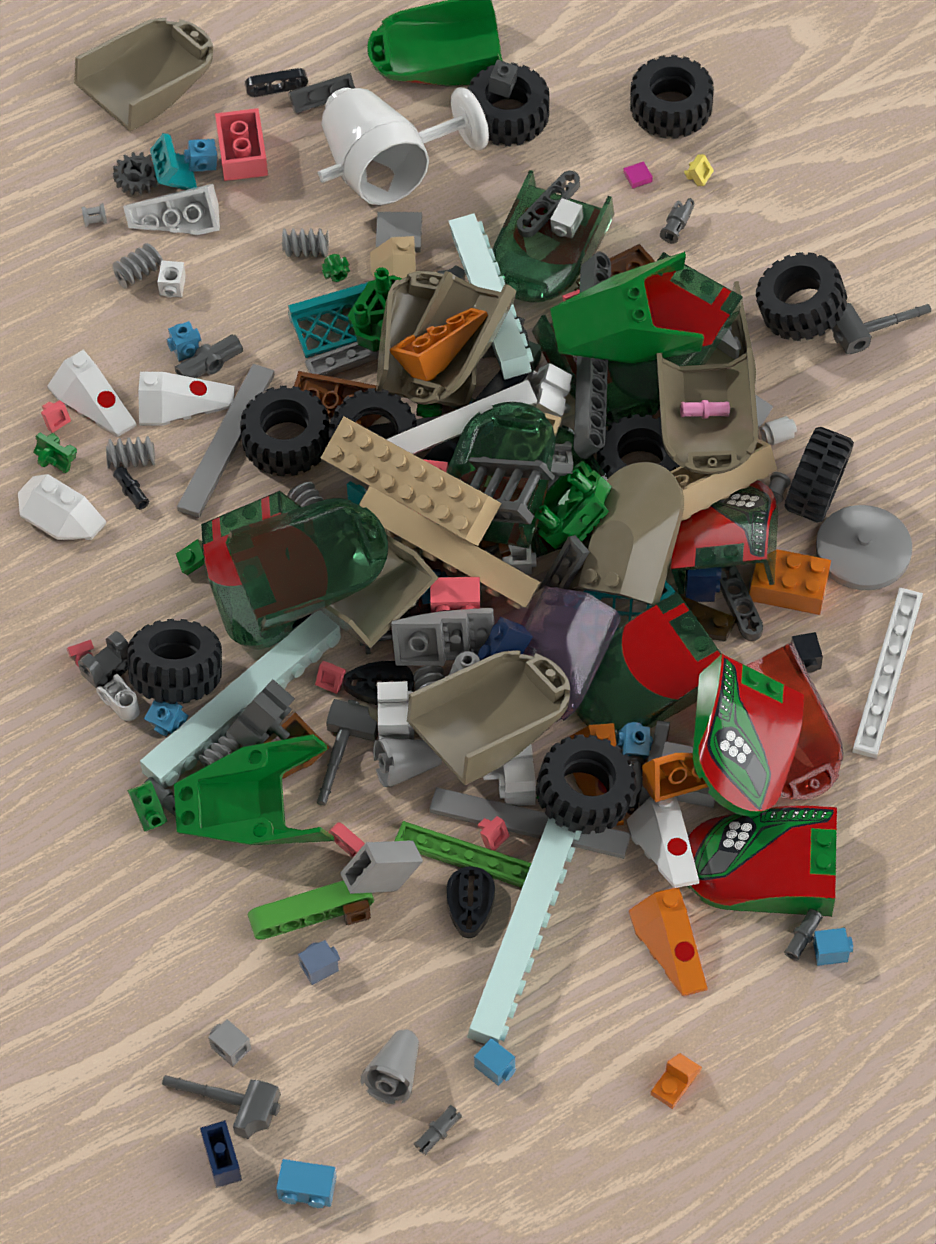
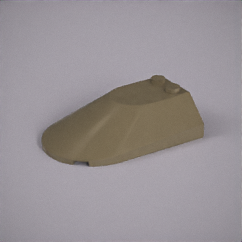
[398,271,516,405]
[657,348,758,474]
[568,462,684,607]

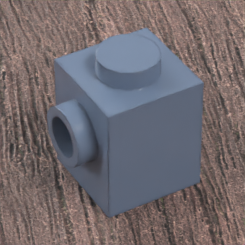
[298,940,340,985]

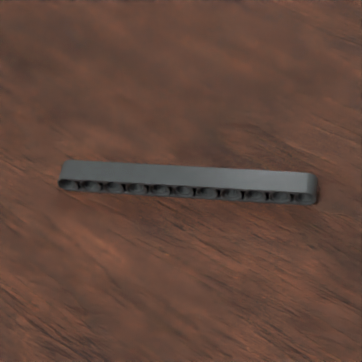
[574,251,611,459]

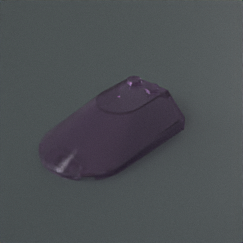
[521,586,621,729]

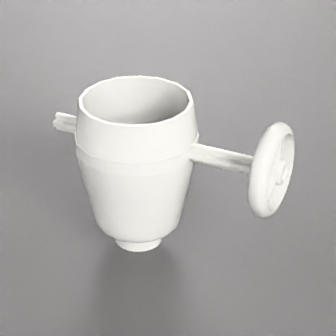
[318,87,489,205]

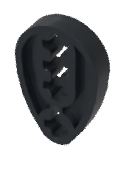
[343,661,415,705]
[447,866,495,939]

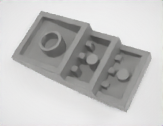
[391,608,494,666]

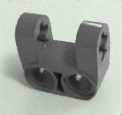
[78,631,128,688]

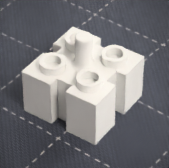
[523,363,572,417]
[377,681,414,740]
[483,744,536,806]

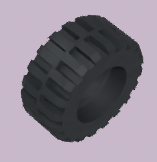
[630,55,714,139]
[467,63,550,147]
[755,252,847,341]
[240,386,330,476]
[329,388,417,477]
[596,414,680,481]
[784,427,854,523]
[128,619,222,704]
[536,735,637,834]

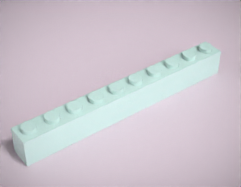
[449,213,533,379]
[140,609,341,788]
[467,818,582,1044]

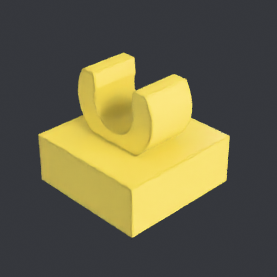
[684,154,714,186]

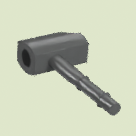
[831,303,931,354]
[317,699,378,806]
[162,1075,281,1139]

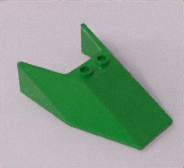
[550,252,704,363]
[174,734,334,845]

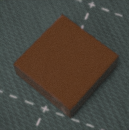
[343,900,371,925]

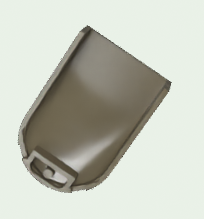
[74,18,213,132]
[376,271,477,408]
[318,524,438,648]
[407,651,570,785]

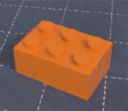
[750,546,831,615]

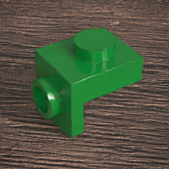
[176,539,206,576]

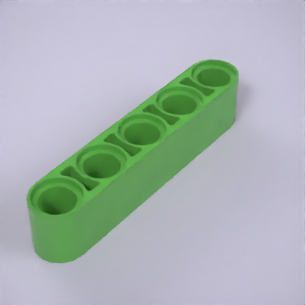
[247,880,375,940]

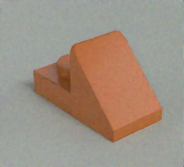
[651,1053,702,1109]

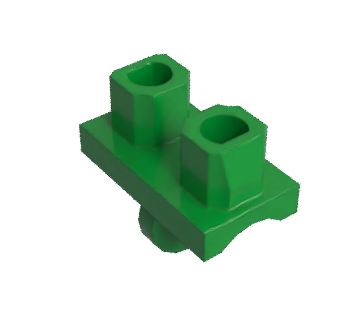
[34,432,77,473]
[127,780,168,832]

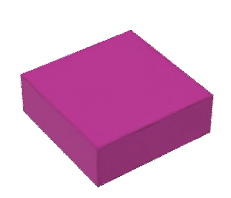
[623,161,653,189]

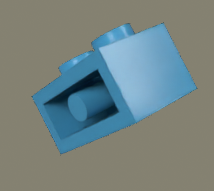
[276,1159,337,1208]

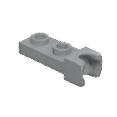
[546,441,573,476]

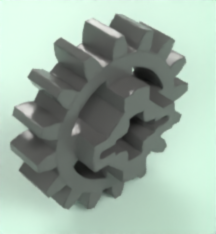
[113,152,157,195]

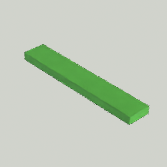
[394,821,532,888]

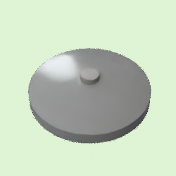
[816,505,912,590]

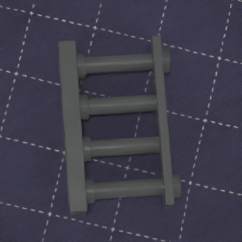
[469,457,555,524]

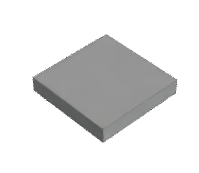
[376,212,422,252]

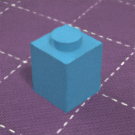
[813,928,853,966]
[474,1038,516,1086]

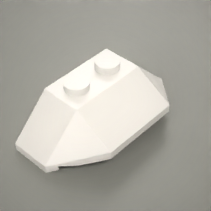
[18,474,107,540]

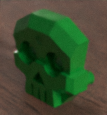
[348,267,402,352]
[532,461,612,549]

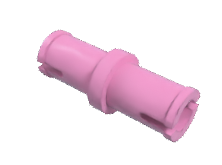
[680,400,730,419]

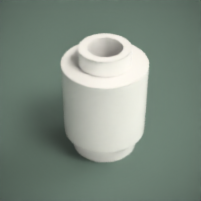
[760,416,797,445]

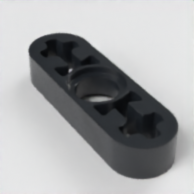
[245,68,308,97]

